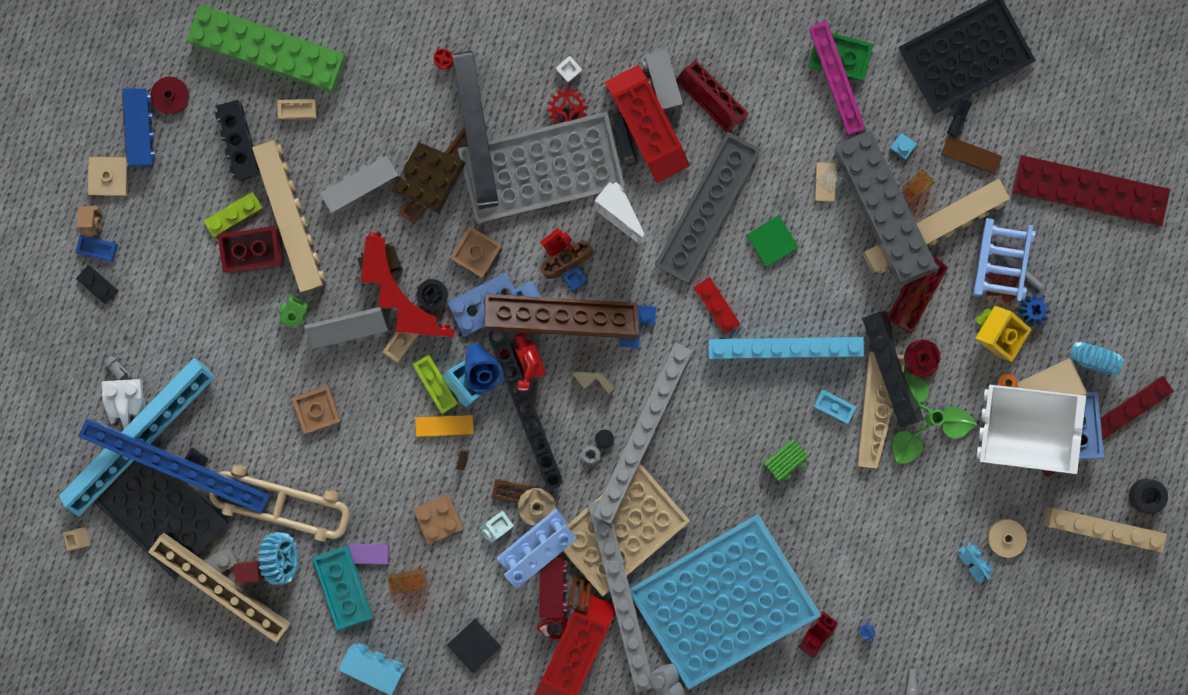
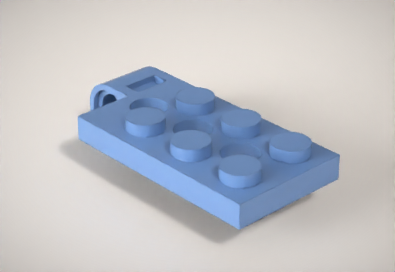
[447,272,541,337]
[1079,391,1104,460]

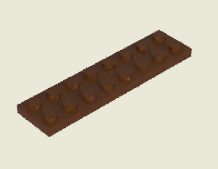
[484,294,639,339]

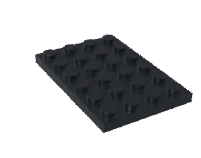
[898,0,1036,115]
[94,460,229,580]

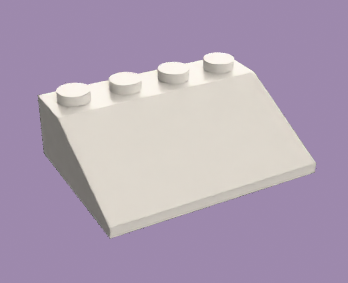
[595,182,644,244]

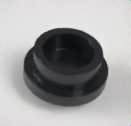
[595,429,614,449]

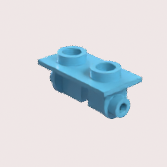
[958,541,992,583]

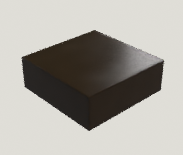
[456,450,469,471]

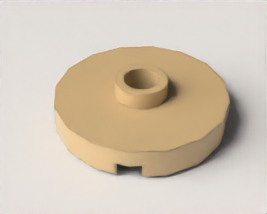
[517,488,556,526]
[987,519,1027,558]

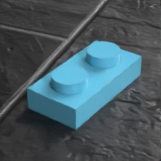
[813,389,857,424]

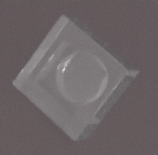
[816,166,844,193]

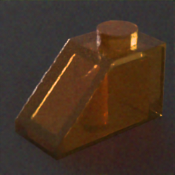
[387,567,429,594]

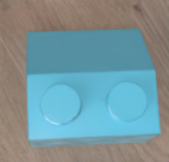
[442,360,485,408]

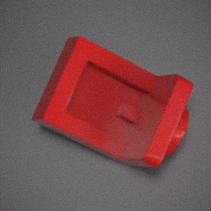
[540,228,574,257]

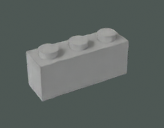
[642,49,683,112]

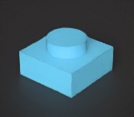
[889,133,917,160]

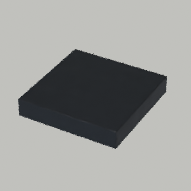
[447,618,501,673]

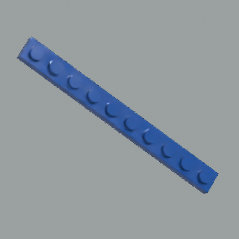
[78,418,269,513]

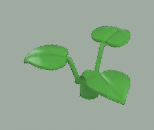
[892,372,977,464]

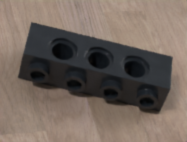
[215,100,261,182]

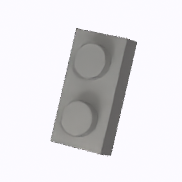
[204,547,238,573]

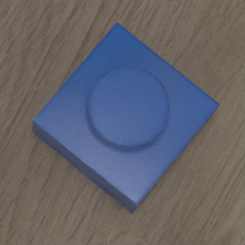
[637,305,656,326]
[620,329,641,349]

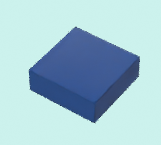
[561,266,588,292]

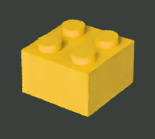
[975,306,1032,362]

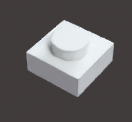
[556,56,582,83]

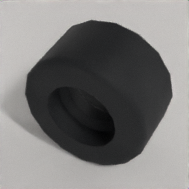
[1129,479,1168,514]

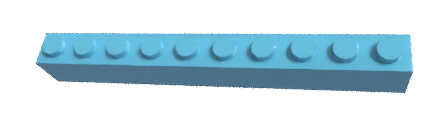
[59,357,215,516]

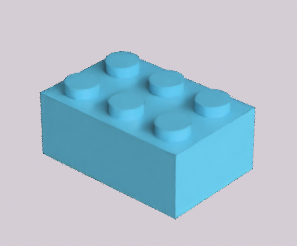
[339,643,406,695]

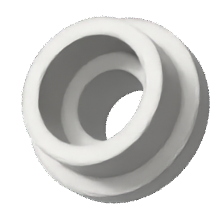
[581,446,600,465]

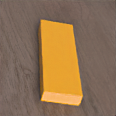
[415,415,474,437]

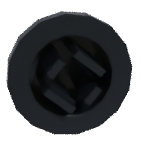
[416,279,448,311]

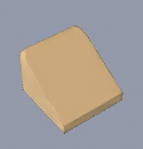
[63,527,90,551]

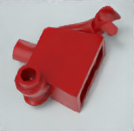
[499,333,546,391]

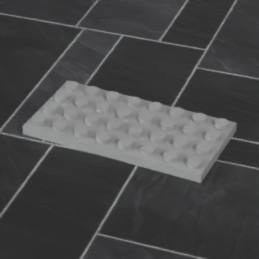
[458,112,625,223]

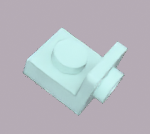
[480,511,514,543]

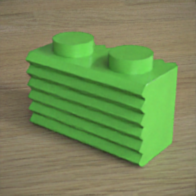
[763,439,809,482]

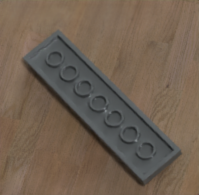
[655,132,761,284]

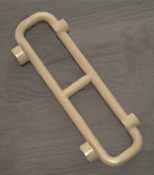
[209,464,350,542]

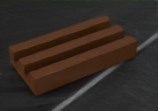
[492,479,533,503]
[568,575,592,612]

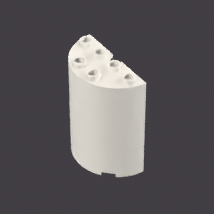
[977,385,1086,474]

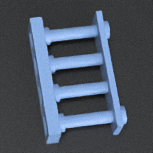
[972,218,1035,303]
[497,509,577,589]

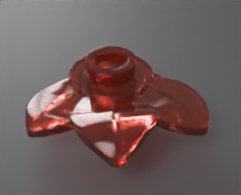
[985,272,1019,304]

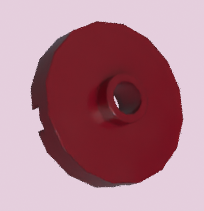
[151,76,190,115]
[904,339,941,378]

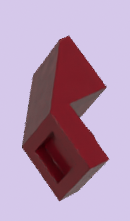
[798,611,838,659]

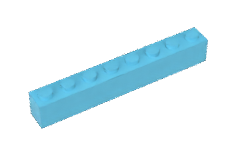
[707,337,864,359]

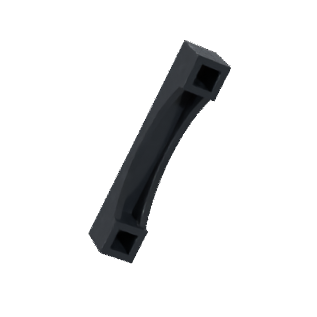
[862,311,924,428]

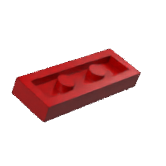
[693,277,741,335]

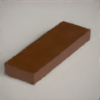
[941,136,1002,174]

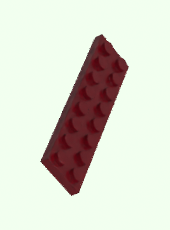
[1012,155,1170,227]

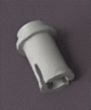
[103,356,128,380]

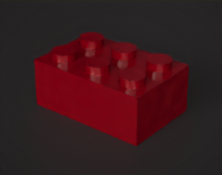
[217,226,284,274]
[539,555,568,618]

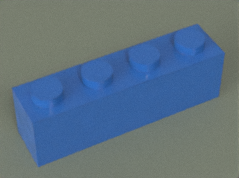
[122,88,155,168]

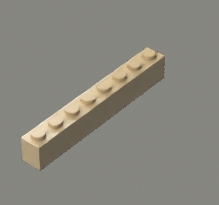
[252,140,326,294]
[862,179,1010,274]
[149,533,290,643]

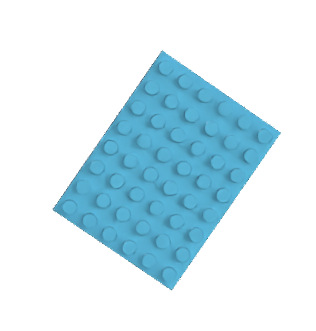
[630,514,821,689]

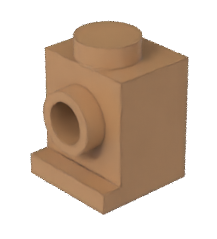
[76,206,103,237]

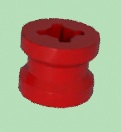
[433,48,454,70]

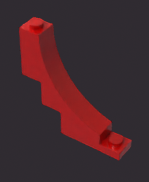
[361,232,455,337]

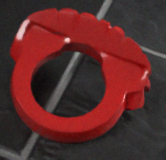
[537,616,568,639]

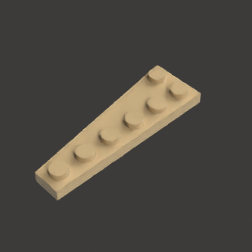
[857,352,905,468]

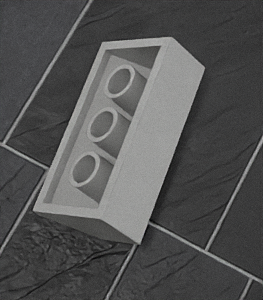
[304,307,390,352]

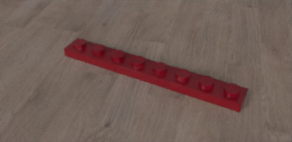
[1042,376,1174,477]

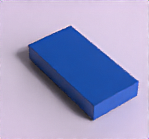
[75,234,118,263]

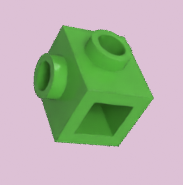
[278,295,307,328]

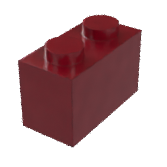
[233,559,264,584]

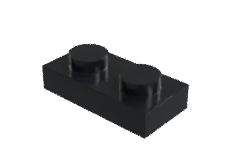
[76,265,118,304]

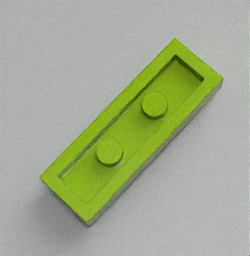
[204,192,263,238]
[412,355,459,414]

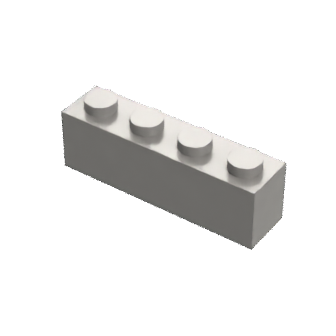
[320,155,399,215]

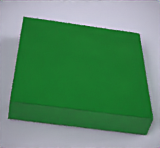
[746,215,799,267]

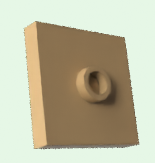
[88,157,128,196]

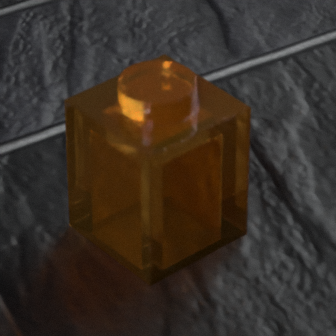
[902,169,935,200]

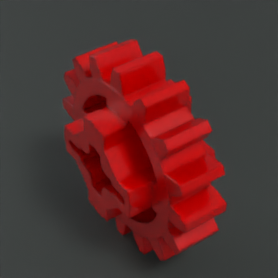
[546,88,588,125]

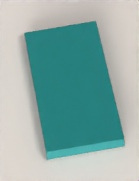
[312,545,374,631]

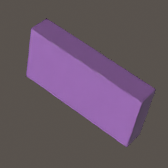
[350,543,389,564]

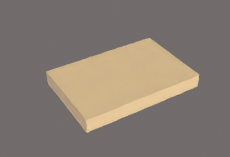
[1017,358,1087,395]

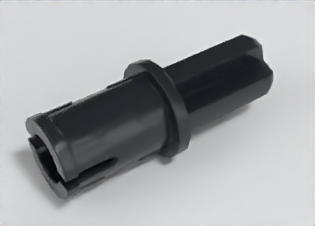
[946,99,972,137]

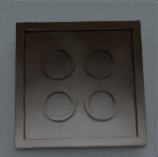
[391,142,466,214]

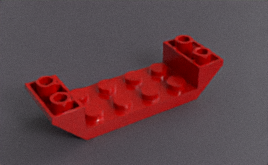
[605,65,690,184]
[534,591,615,695]

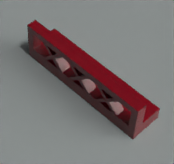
[676,60,749,133]
[888,256,948,334]

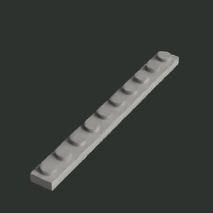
[593,342,692,524]
[588,500,653,692]

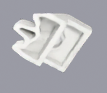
[102,379,146,429]

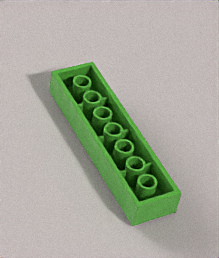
[187,4,347,94]

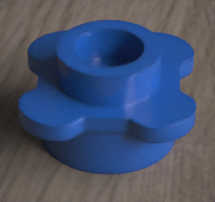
[860,622,876,642]

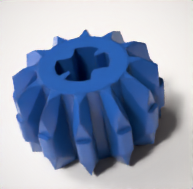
[1017,294,1051,327]

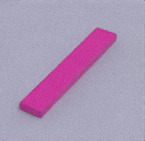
[808,21,866,136]

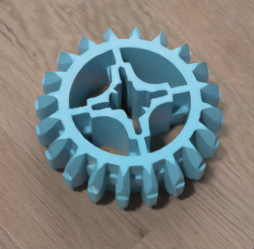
[1070,342,1124,375]
[258,532,299,585]

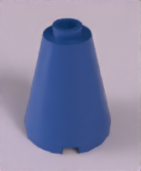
[465,343,504,393]

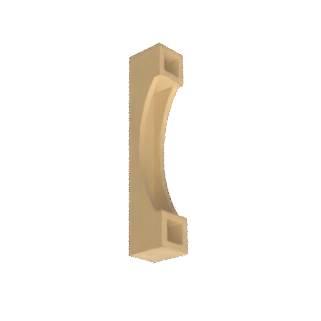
[1043,507,1167,553]

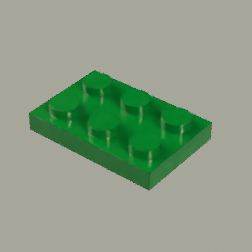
[808,33,873,82]

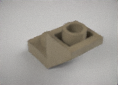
[572,372,615,393]

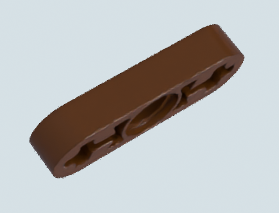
[541,241,593,279]

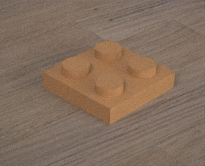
[450,226,502,278]
[292,385,341,434]
[413,494,464,544]

